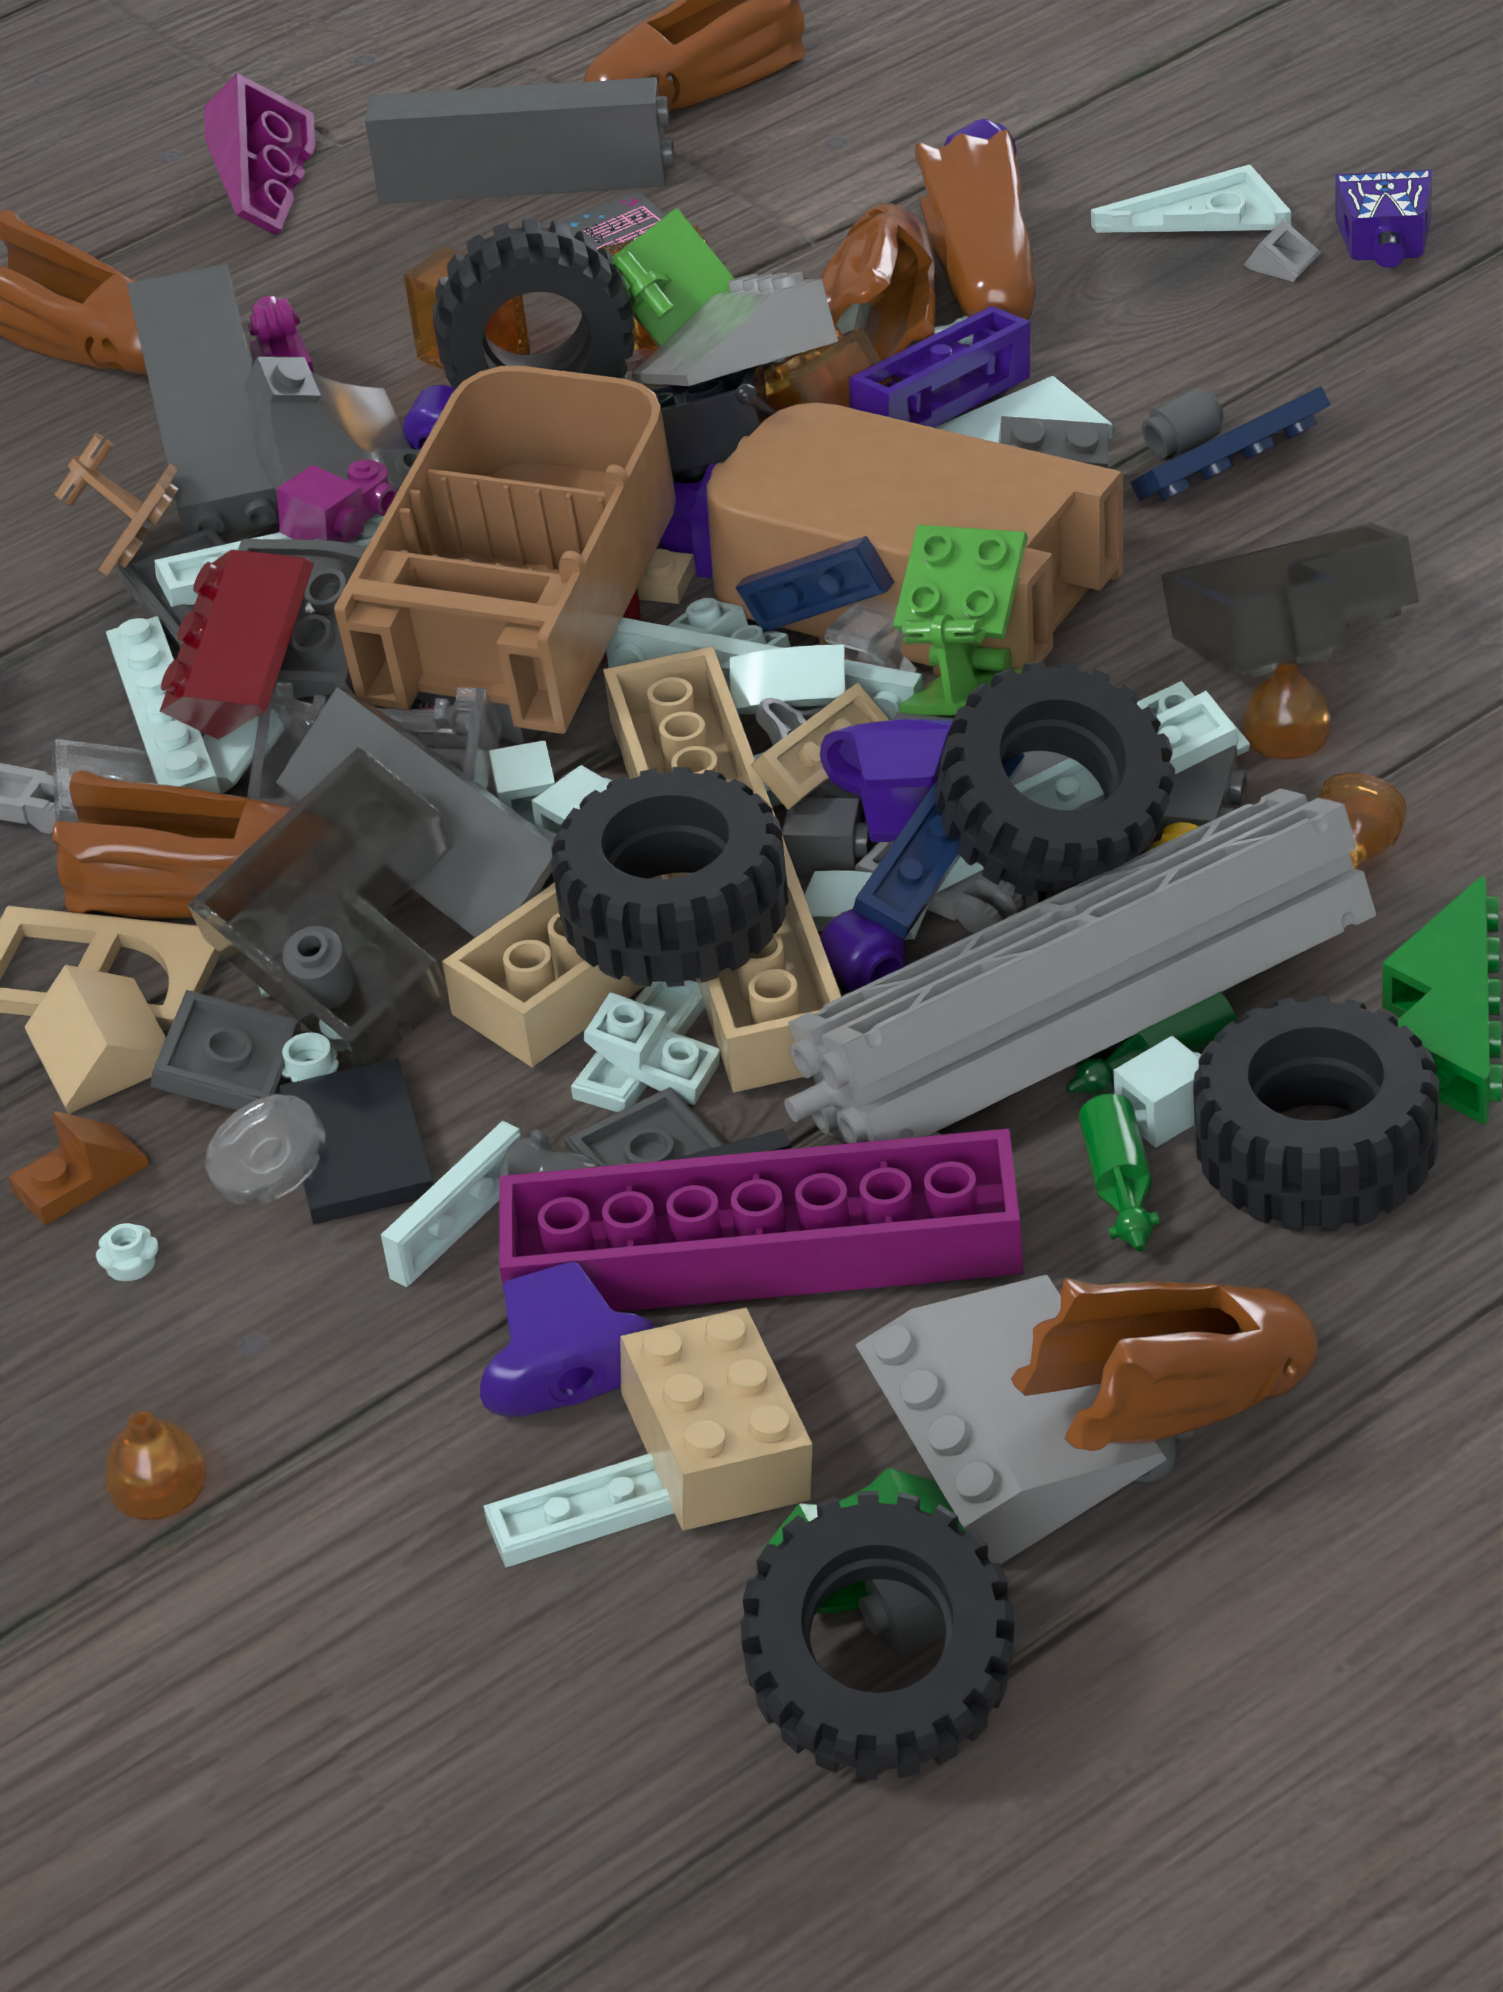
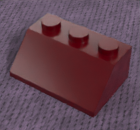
[159,549,314,740]

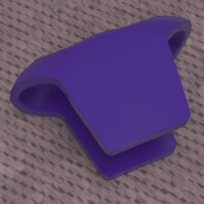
[820,719,952,842]
[480,1261,656,1417]

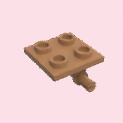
[54,433,179,576]

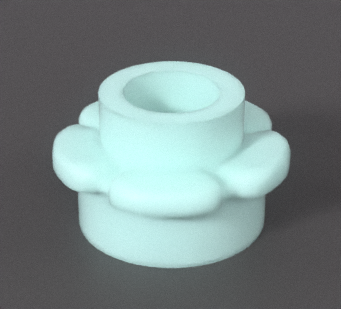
[282,1033,339,1082]
[96,1223,158,1281]

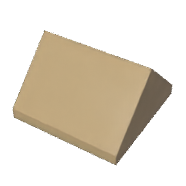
[25,965,166,1114]

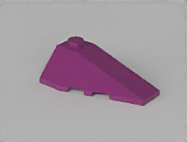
[204,73,315,235]

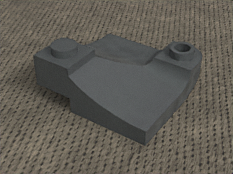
[244,357,421,494]
[238,539,366,708]

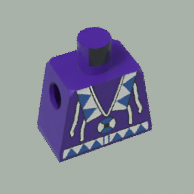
[1335,169,1432,268]

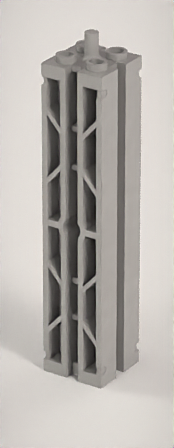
[784,788,1377,1144]

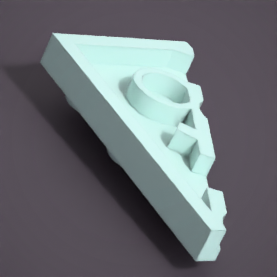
[1091,164,1291,233]

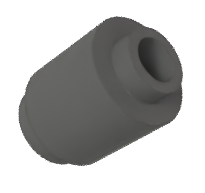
[1142,388,1224,459]
[283,926,355,1009]

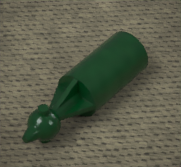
[1066,992,1237,1095]

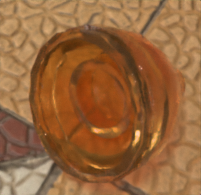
[1243,662,1331,760]
[1318,772,1407,868]
[105,1411,206,1520]

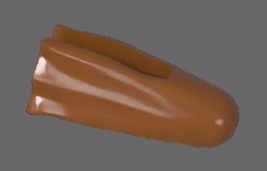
[584,0,806,112]
[915,129,1036,320]
[820,203,936,379]
[0,210,147,375]
[52,770,354,919]
[1011,1278,1318,1451]

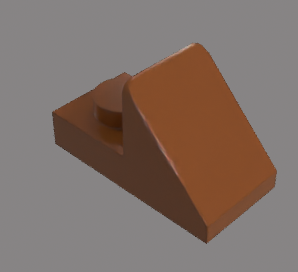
[8,1112,149,1226]

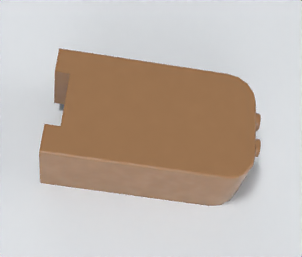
[334,366,676,734]
[706,403,1123,677]

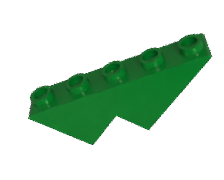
[1382,876,1502,1125]

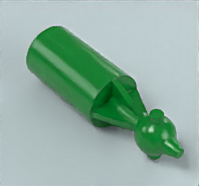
[1078,1094,1161,1252]

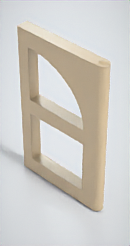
[0,906,228,1031]

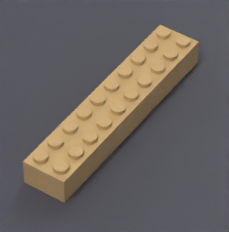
[603,646,841,1093]

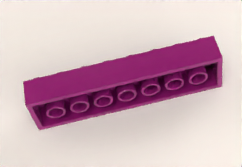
[499,1129,1024,1312]

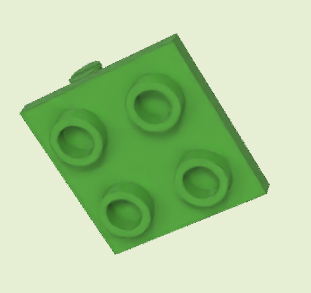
[612,208,735,347]
[893,524,1028,674]
[899,614,1023,718]

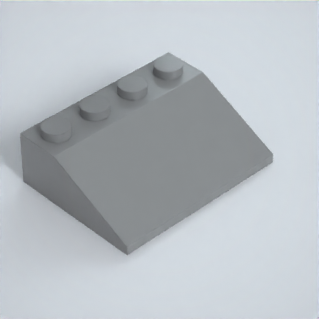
[632,272,838,386]
[855,1274,1167,1565]

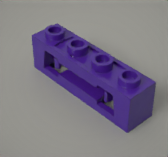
[850,306,1031,428]

